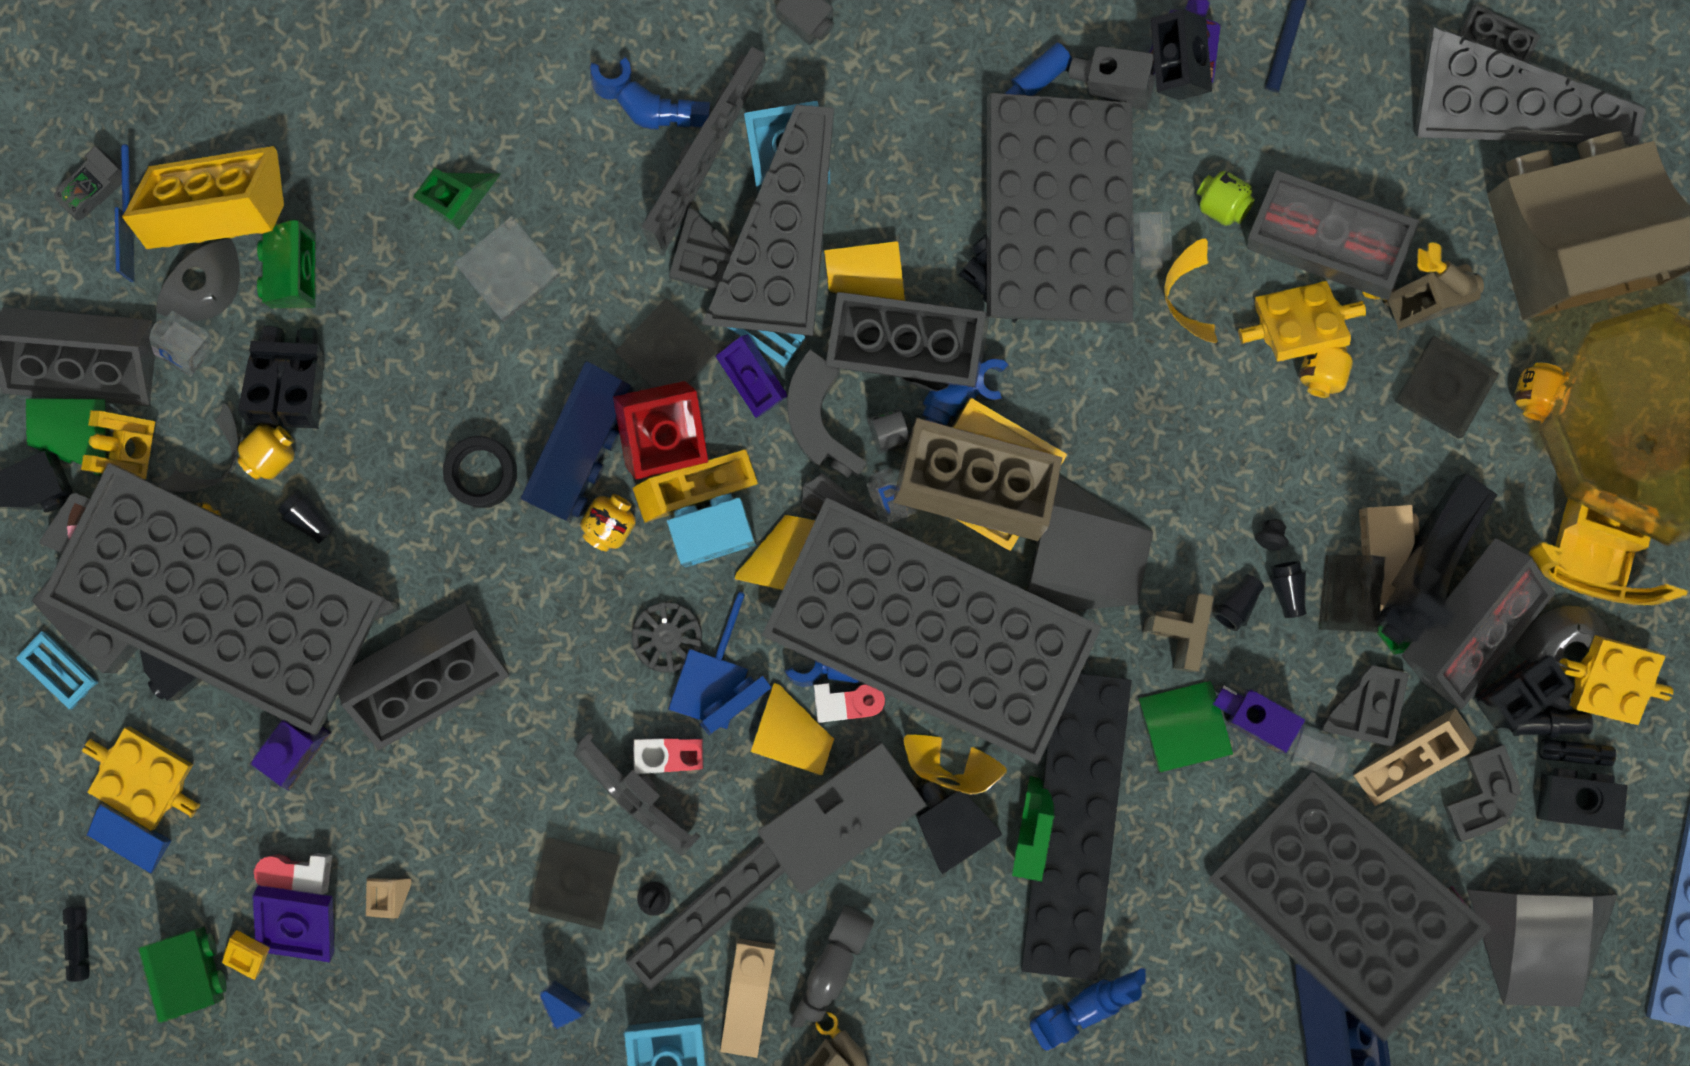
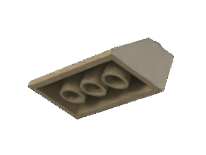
[893,418,1063,541]

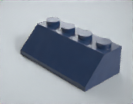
[520,361,634,523]
[1295,963,1391,1066]

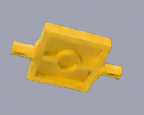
[1238,281,1366,362]
[1559,635,1673,725]
[82,726,200,831]

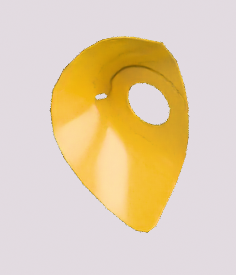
[1164,238,1218,343]
[904,735,1007,794]

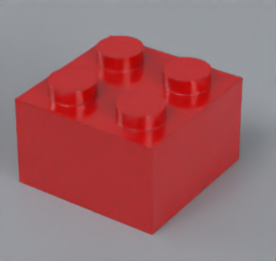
[613,381,708,479]

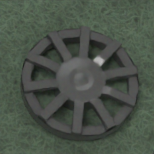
[632,602,702,673]

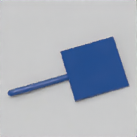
[115,144,134,282]
[668,592,748,729]

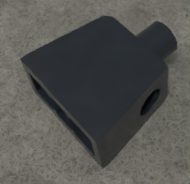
[916,781,1002,874]

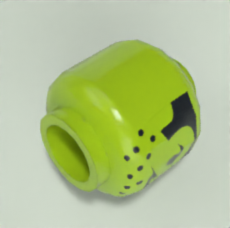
[1197,171,1255,226]

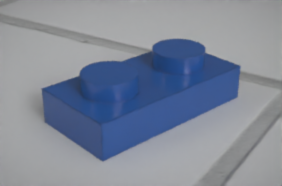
[700,676,772,736]

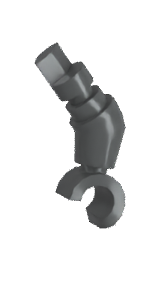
[790,905,875,1028]

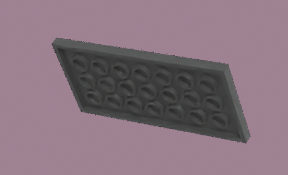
[40,463,386,735]
[762,497,1102,765]

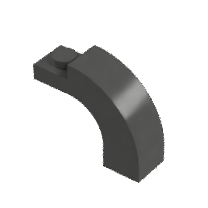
[787,349,867,478]

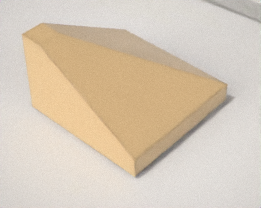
[366,878,411,919]

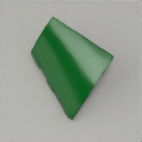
[26,399,106,476]
[1012,776,1054,882]

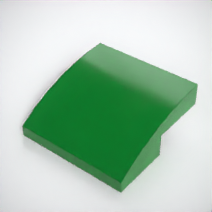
[1138,681,1233,772]

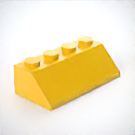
[122,146,284,249]

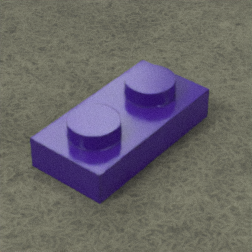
[715,334,788,418]

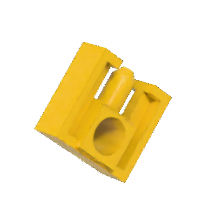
[81,411,155,479]

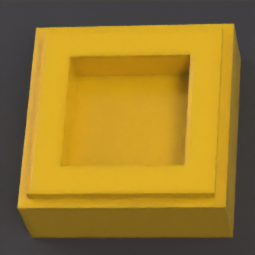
[222,930,270,980]

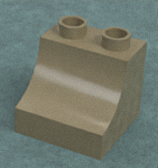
[1487,131,1690,320]

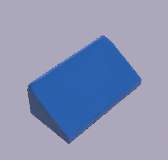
[87,803,172,873]
[540,981,591,1028]

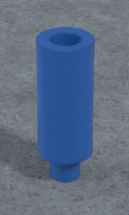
[1004,42,1072,96]

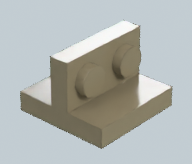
[1142,593,1214,672]

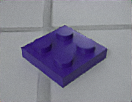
[253,885,334,962]

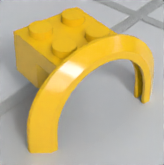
[1529,489,1688,605]

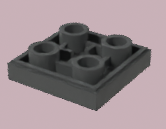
[1458,4,1541,61]

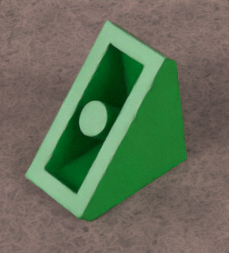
[413,168,501,230]

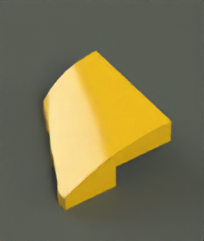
[824,241,905,301]
[735,515,815,590]
[751,683,834,775]

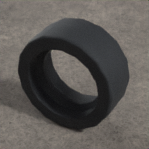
[443,436,517,508]

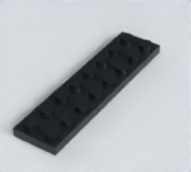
[1021,673,1132,980]

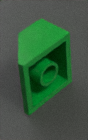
[257,220,316,308]
[138,926,227,1023]

